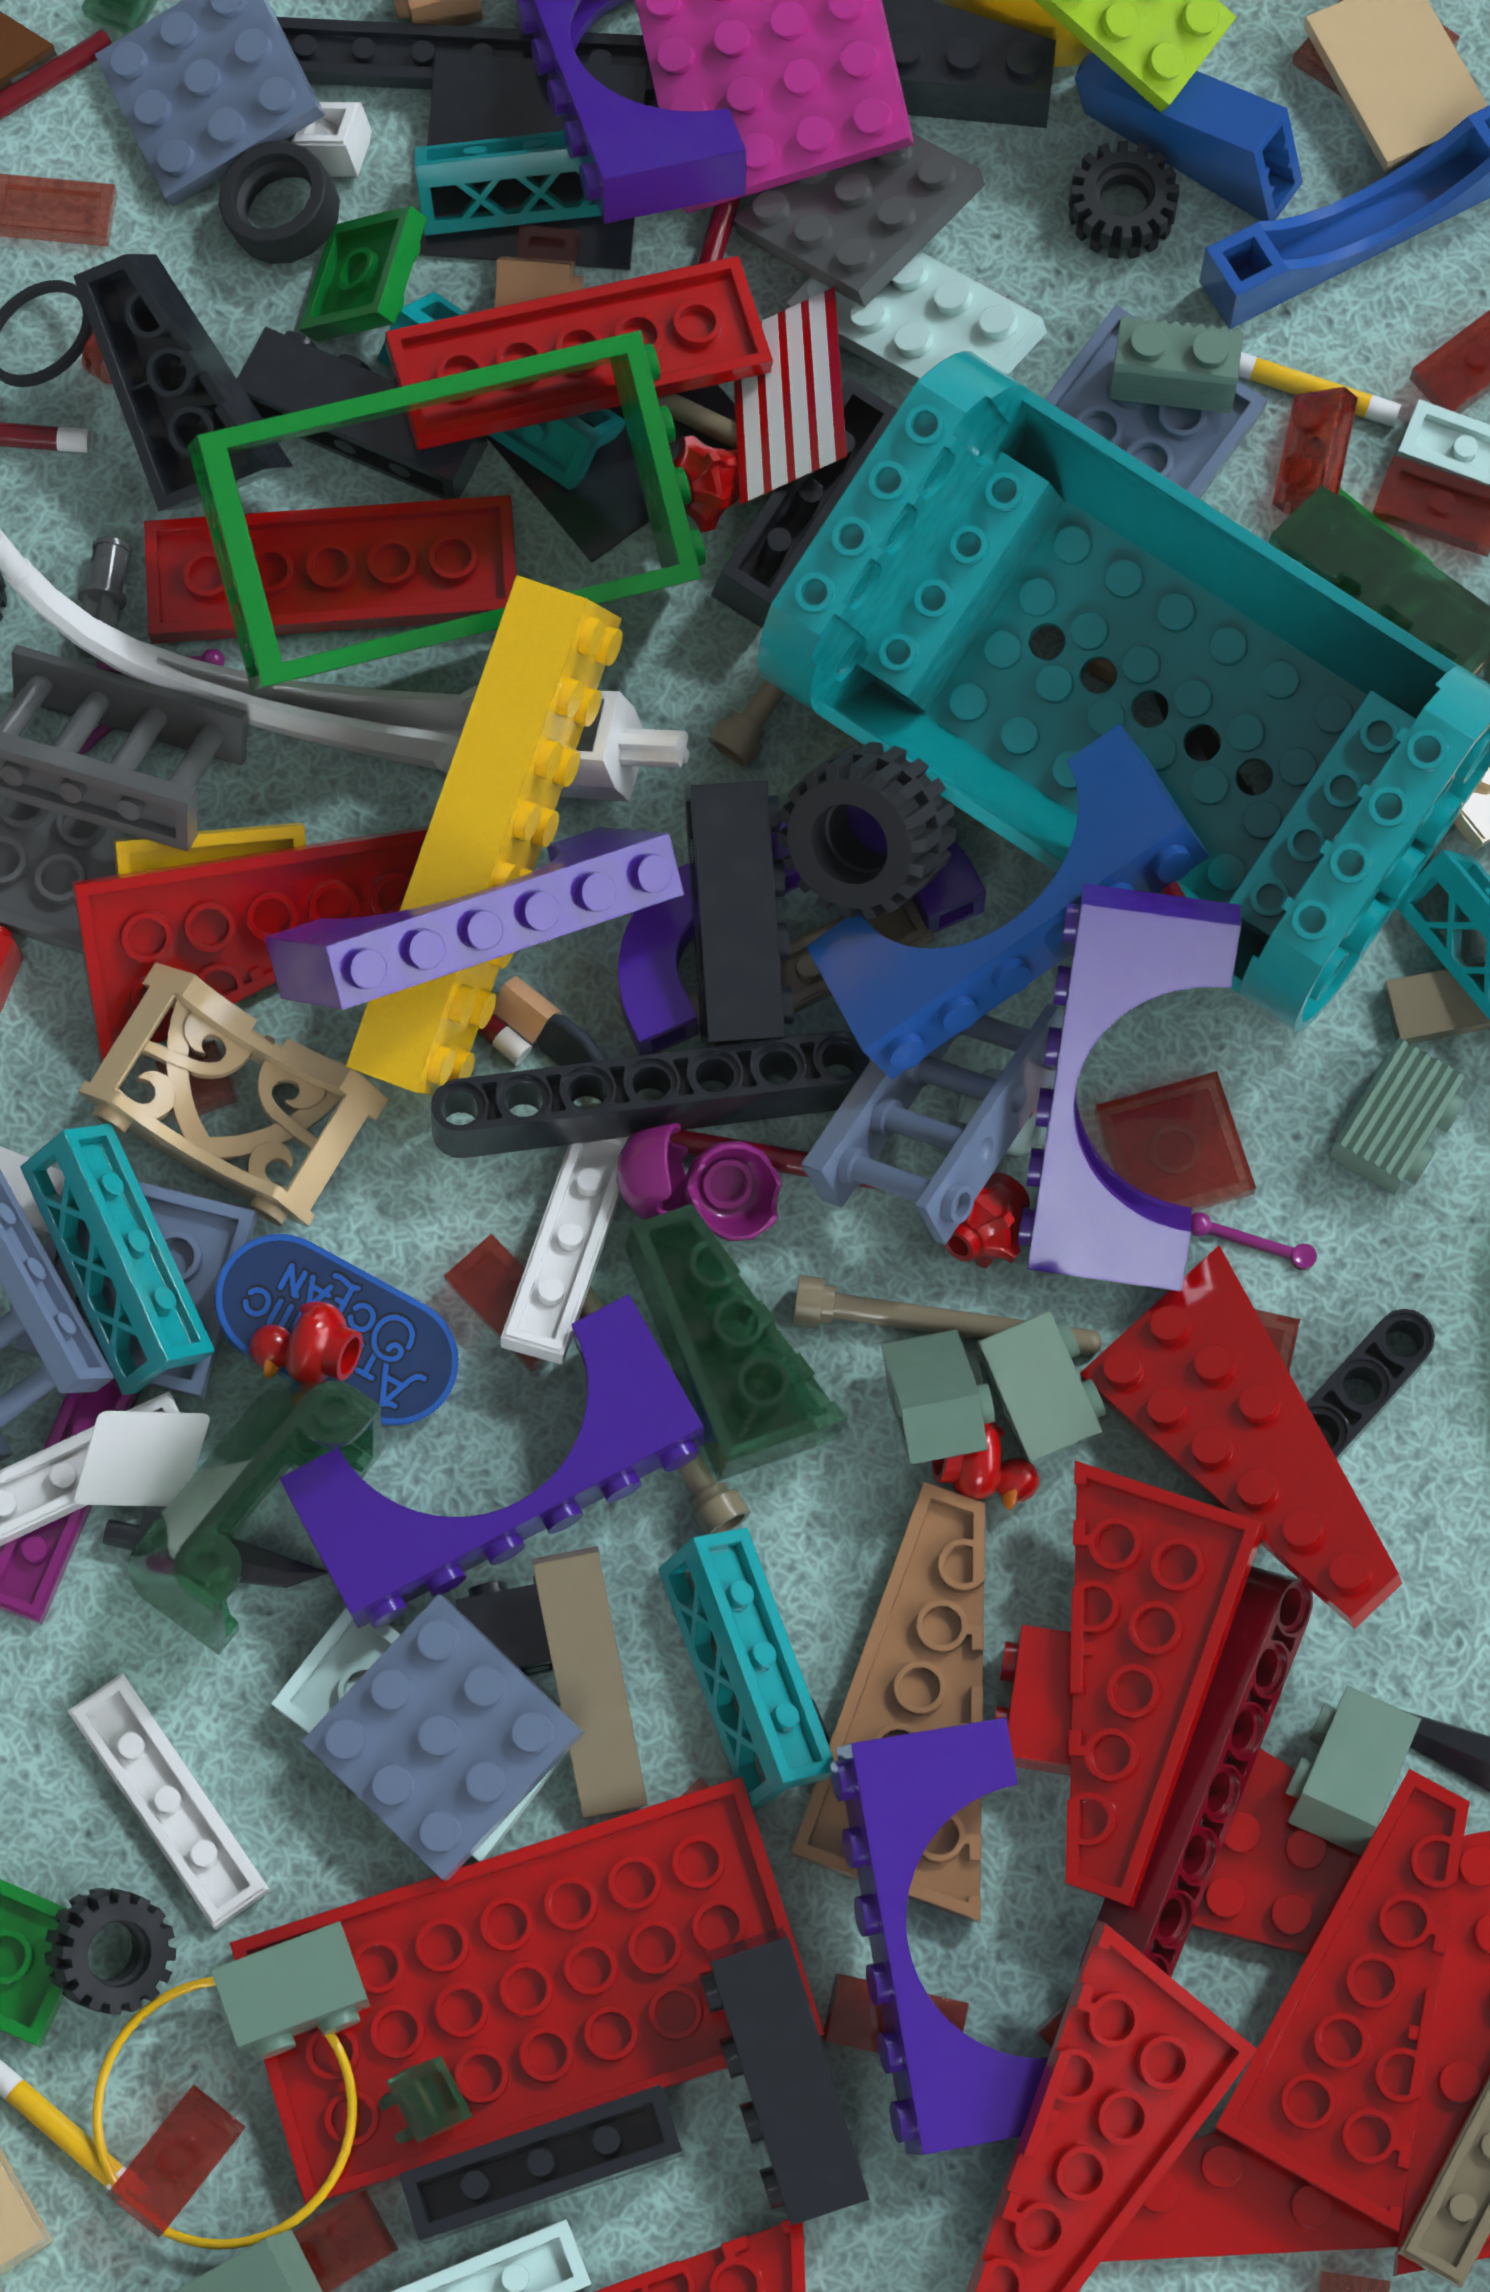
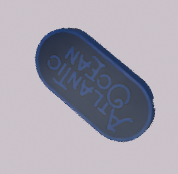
[213,1234,459,1427]

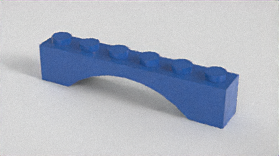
[1199,105,1490,330]

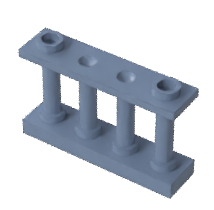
[801,1003,1063,1245]
[0,1169,115,1461]

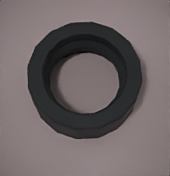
[218,141,340,264]

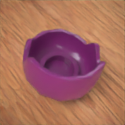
[616,1123,688,1225]
[684,1141,782,1242]

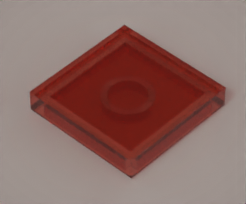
[1094,1071,1256,1212]

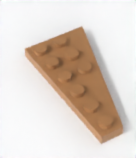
[791,1482,985,1924]

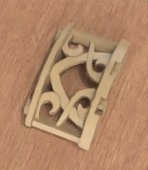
[78,962,389,1227]

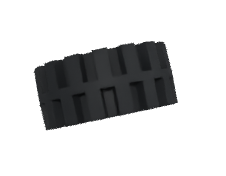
[44,1888,176,2015]

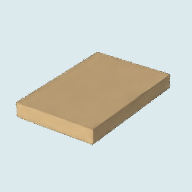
[1303,0,1488,173]

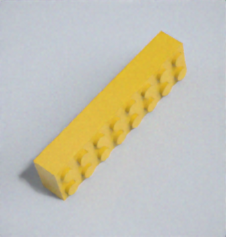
[345,575,623,1095]

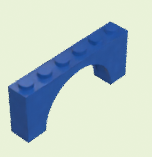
[806,723,1210,1080]

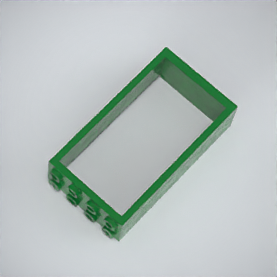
[187,330,706,691]

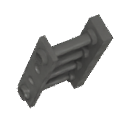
[0,645,247,851]

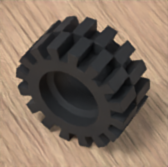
[1068,140,1179,259]

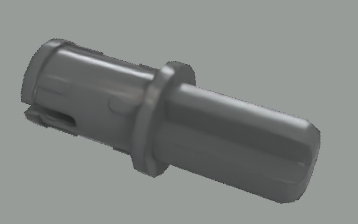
[74,537,132,659]

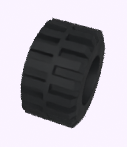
[778,742,956,919]

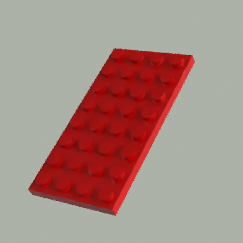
[230,1777,825,2205]

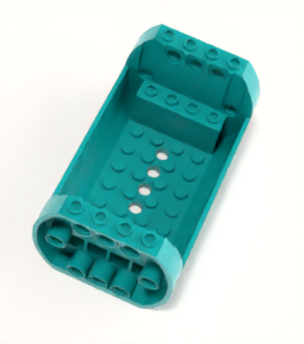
[758,351,1490,1032]

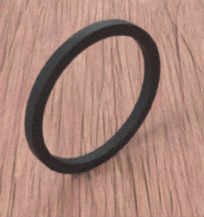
[0,280,93,387]

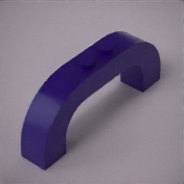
[618,805,986,1056]

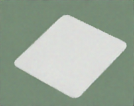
[74,1411,210,1507]

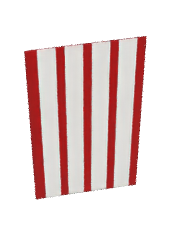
[734,286,847,505]

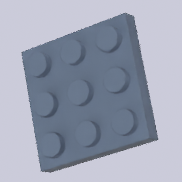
[95,0,325,206]
[1045,305,1268,499]
[14,1181,259,1400]
[302,1594,585,1881]

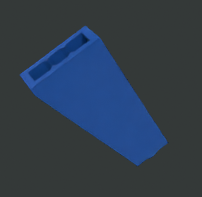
[1074,53,1303,221]

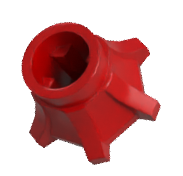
[673,435,740,533]
[943,1173,1030,1269]

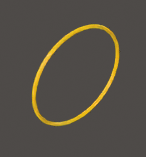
[92,1977,357,2250]

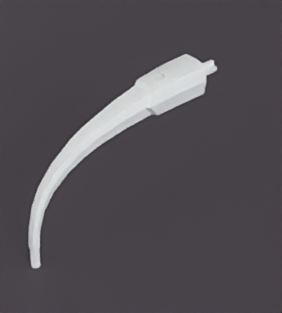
[0,529,690,802]

